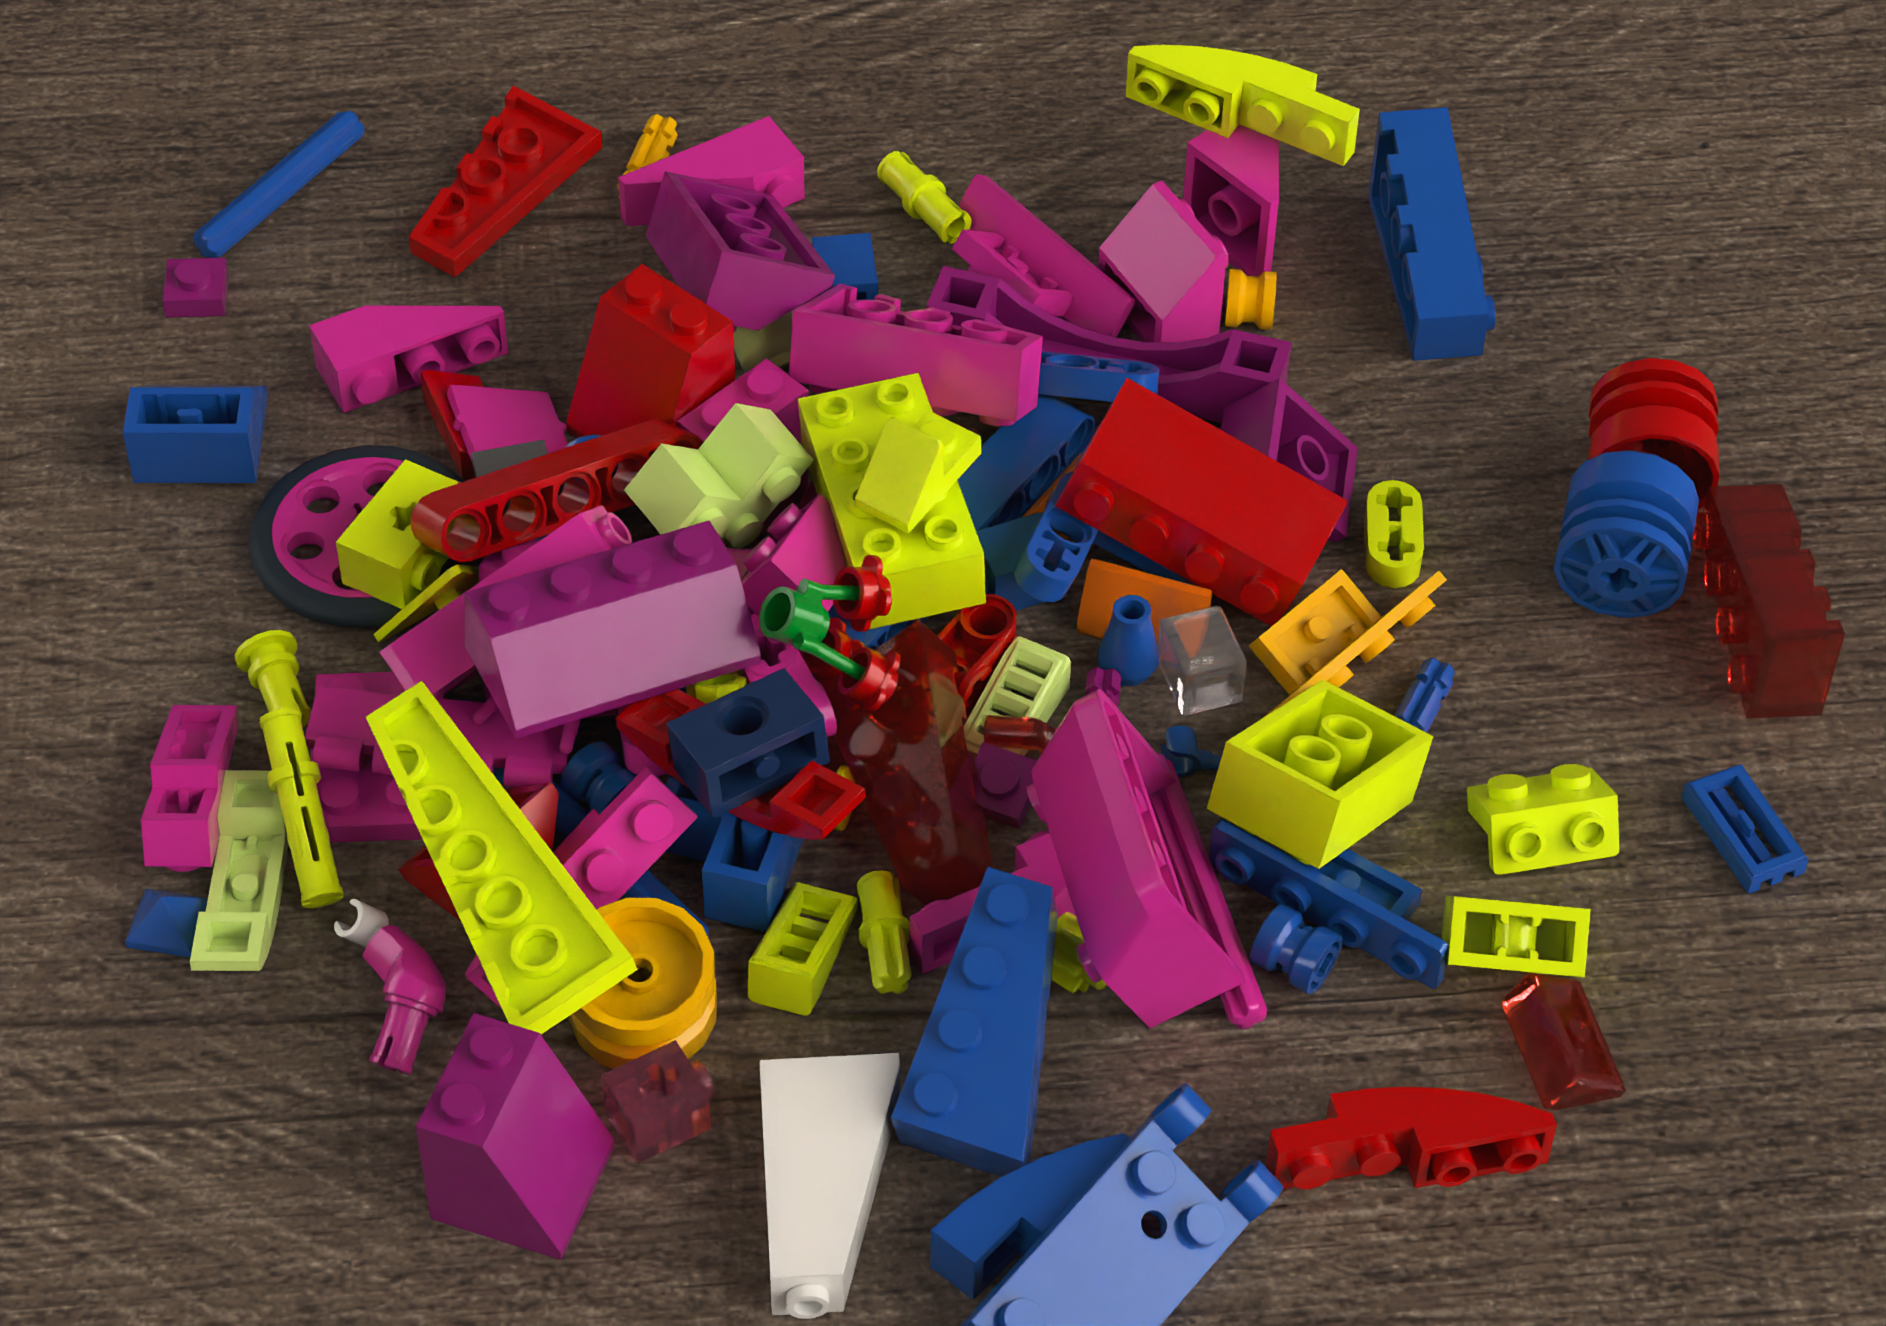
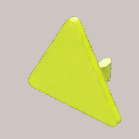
[373,564,479,643]

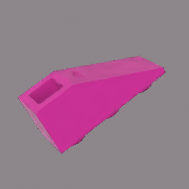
[309,305,508,413]

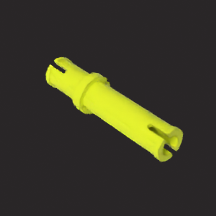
[259,708,344,908]

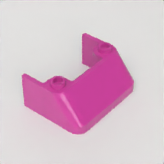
[1026,689,1246,1028]

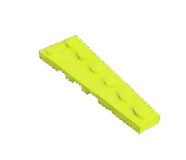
[366,681,638,1034]

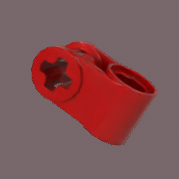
[908,594,1017,717]

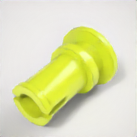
[235,630,311,727]

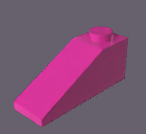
[618,116,805,226]

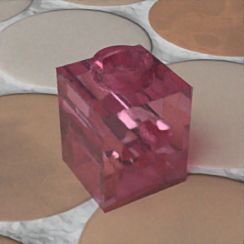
[601,1040,715,1164]

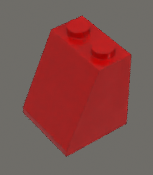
[566,264,735,438]

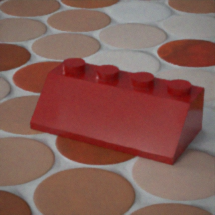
[1055,378,1348,627]

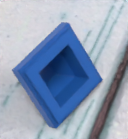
[125,888,208,958]

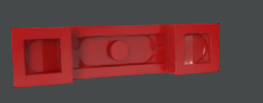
[615,689,866,840]

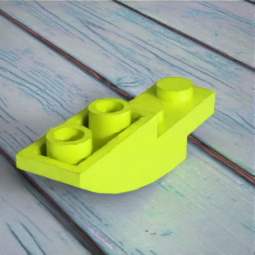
[1125,45,1360,166]

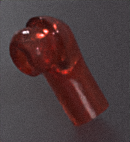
[984,715,1057,759]

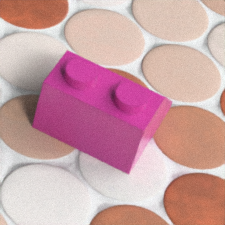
[1183,125,1279,277]

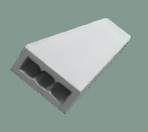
[760,1053,900,1319]

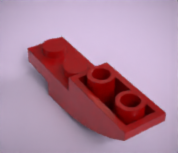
[1265,1086,1557,1189]

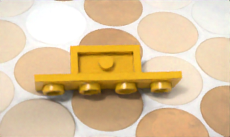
[1249,569,1447,721]

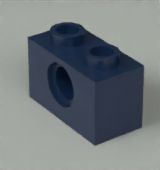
[667,668,830,818]

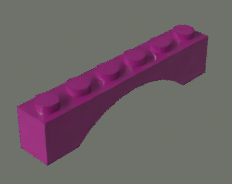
[926,266,1292,423]

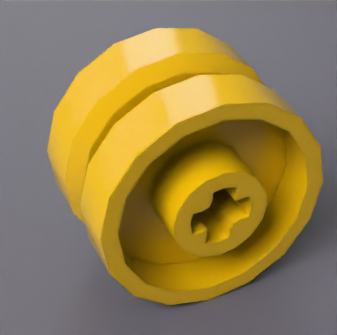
[569,898,717,1074]

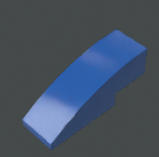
[930,1133,1129,1300]

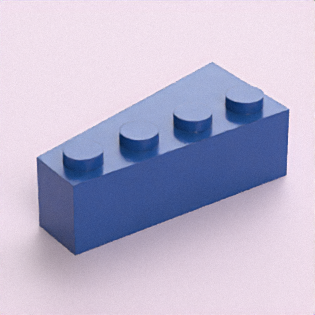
[1368,107,1495,361]
[891,867,1058,1177]

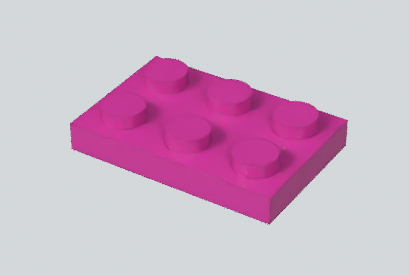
[306,672,446,843]

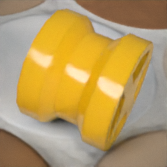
[1225,269,1277,330]

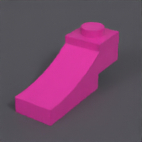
[141,705,239,872]

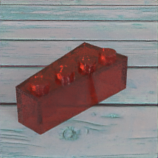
[1693,484,1845,719]

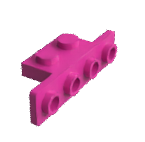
[952,174,1135,338]

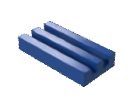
[1681,764,1809,894]

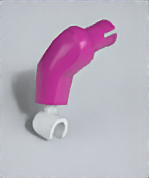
[334,899,446,1075]

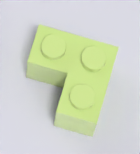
[624,403,814,549]

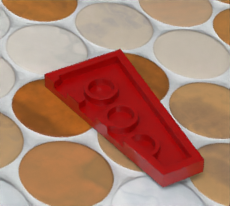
[409,85,602,278]

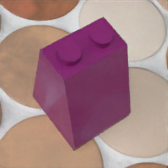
[415,1013,615,1260]

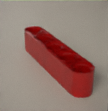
[411,419,704,562]

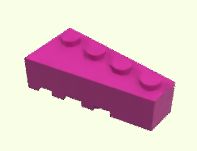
[789,284,1043,426]

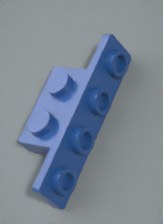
[1209,819,1449,989]

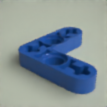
[1014,472,1199,602]

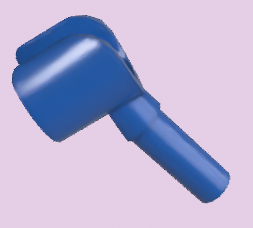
[1160,726,1222,777]

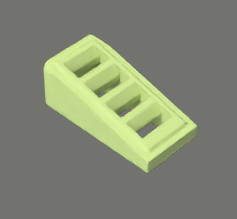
[954,636,1071,760]

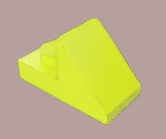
[855,411,982,533]

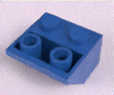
[123,385,268,483]

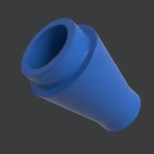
[1097,595,1160,686]

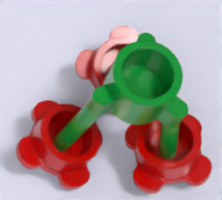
[759,555,901,712]

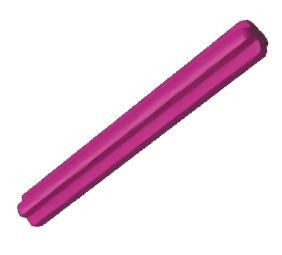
[1149,753,1267,1029]

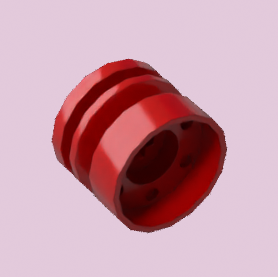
[1588,358,1720,509]

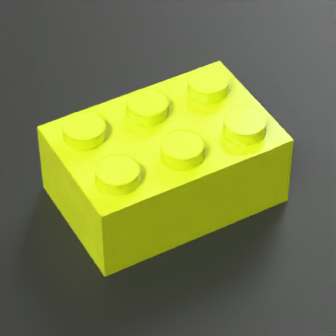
[1206,679,1434,869]

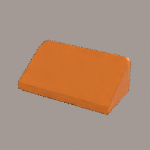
[1077,558,1212,663]

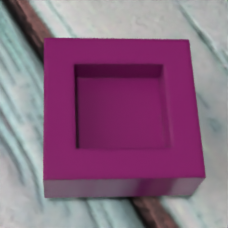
[162,258,229,318]
[958,742,1037,829]

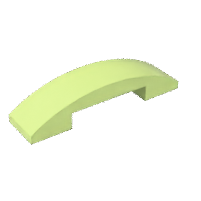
[190,770,288,971]

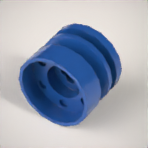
[1553,450,1699,618]

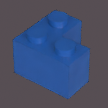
[665,775,804,932]

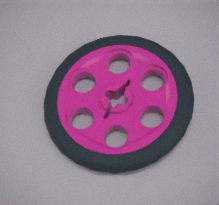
[248,445,478,628]

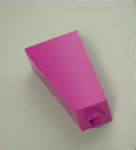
[379,505,632,698]

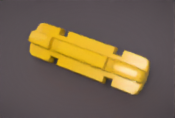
[618,114,678,200]

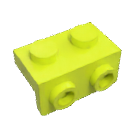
[1467,764,1620,875]

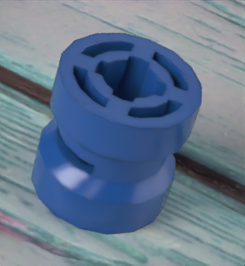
[560,741,637,814]
[1250,904,1343,995]

